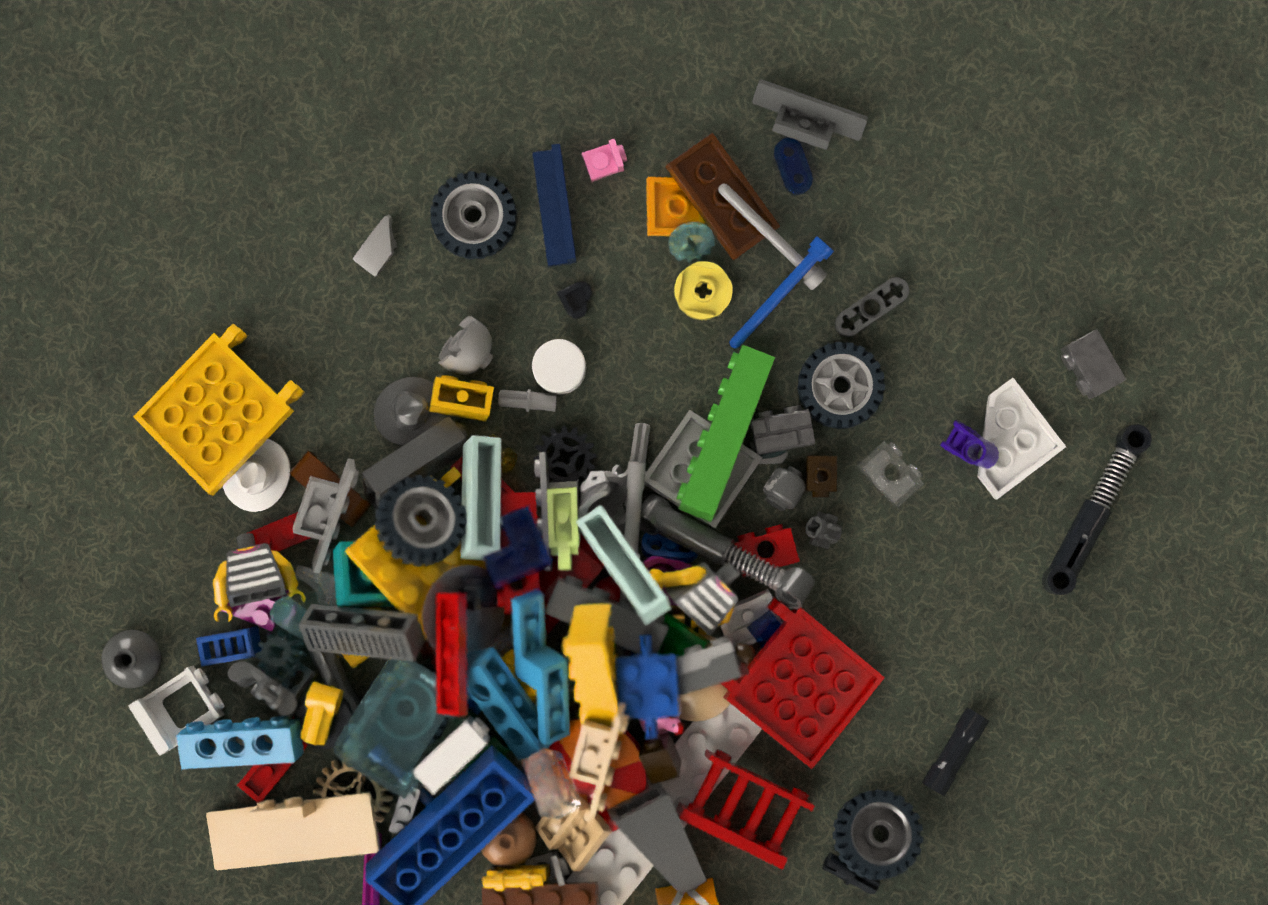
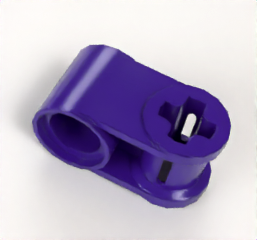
[940,420,999,469]

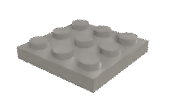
[644,410,763,530]

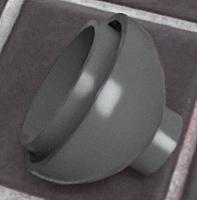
[101,630,161,688]

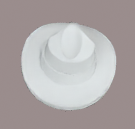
[223,439,291,512]

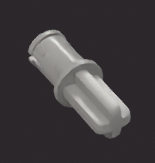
[498,389,557,412]

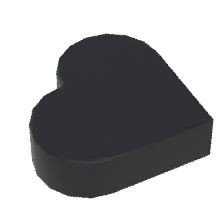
[557,281,593,319]

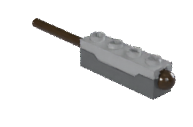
[569,636,754,712]

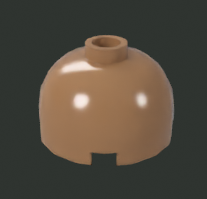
[481,812,537,868]

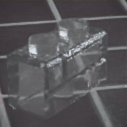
[522,748,581,819]

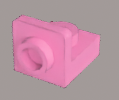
[582,139,627,182]

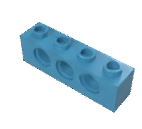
[467,647,551,760]
[176,716,304,769]

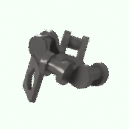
[228,661,315,717]

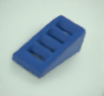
[196,626,263,667]

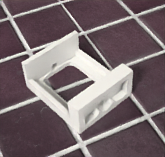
[128,666,225,756]

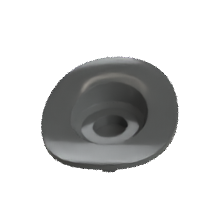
[374,377,447,445]

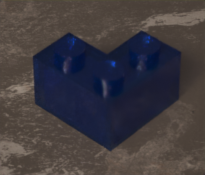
[484,506,552,589]

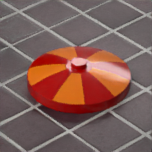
[533,718,649,832]

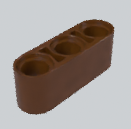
[289,450,371,527]

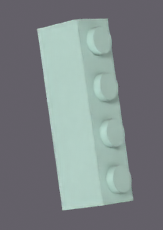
[461,435,501,561]
[576,505,671,625]

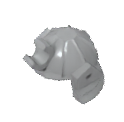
[578,464,628,531]

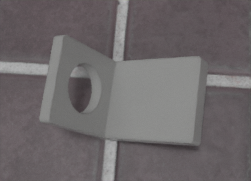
[525,850,570,886]

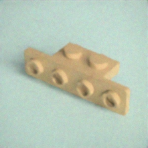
[569,703,629,820]

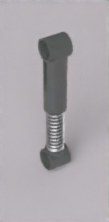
[640,494,815,609]

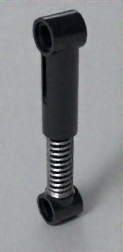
[1042,424,1152,595]

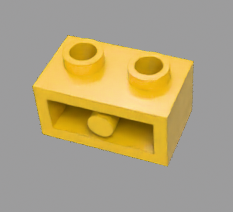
[429,375,494,422]

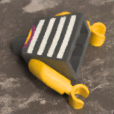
[213,533,306,622]
[649,561,740,636]

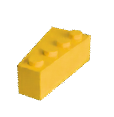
[564,604,623,735]

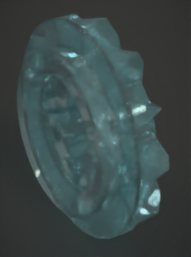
[668,222,715,264]

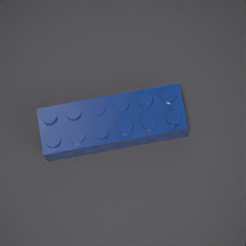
[366,746,536,905]

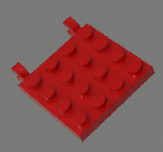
[720,598,885,769]

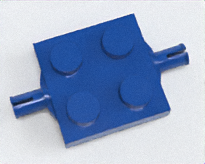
[616,634,681,739]

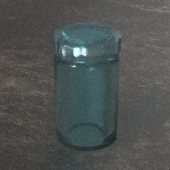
[270,596,308,642]

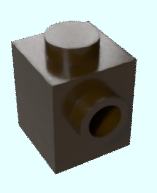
[805,456,837,498]
[639,732,681,785]

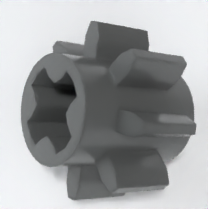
[806,511,842,549]

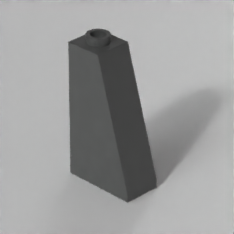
[362,416,467,511]
[607,783,707,895]

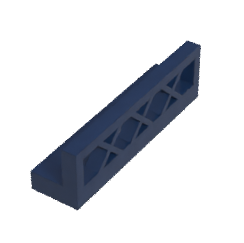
[532,144,577,267]

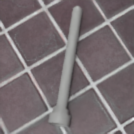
[718,184,827,290]

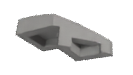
[353,214,397,277]

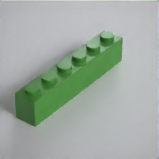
[676,345,775,522]

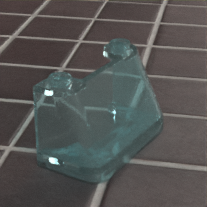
[334,659,470,799]

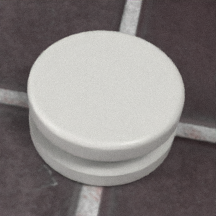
[532,339,586,395]

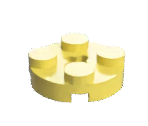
[674,261,732,320]

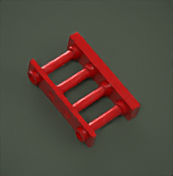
[675,749,815,870]

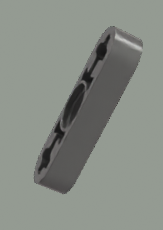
[835,277,909,337]

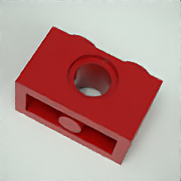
[733,524,800,577]

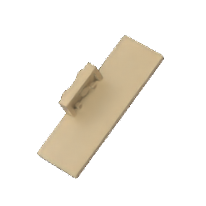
[206,792,380,870]

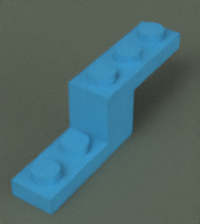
[512,589,570,746]

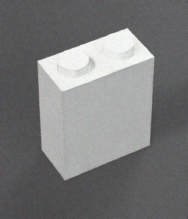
[413,716,490,794]

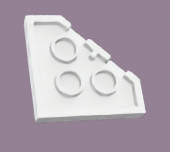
[978,378,1066,500]

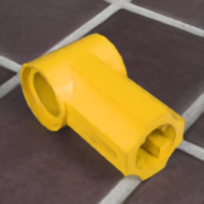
[300,681,343,745]

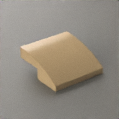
[535,787,612,872]

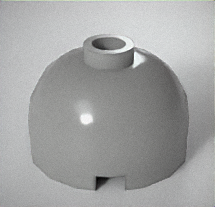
[438,316,493,375]

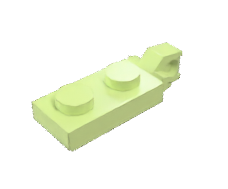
[547,487,580,571]

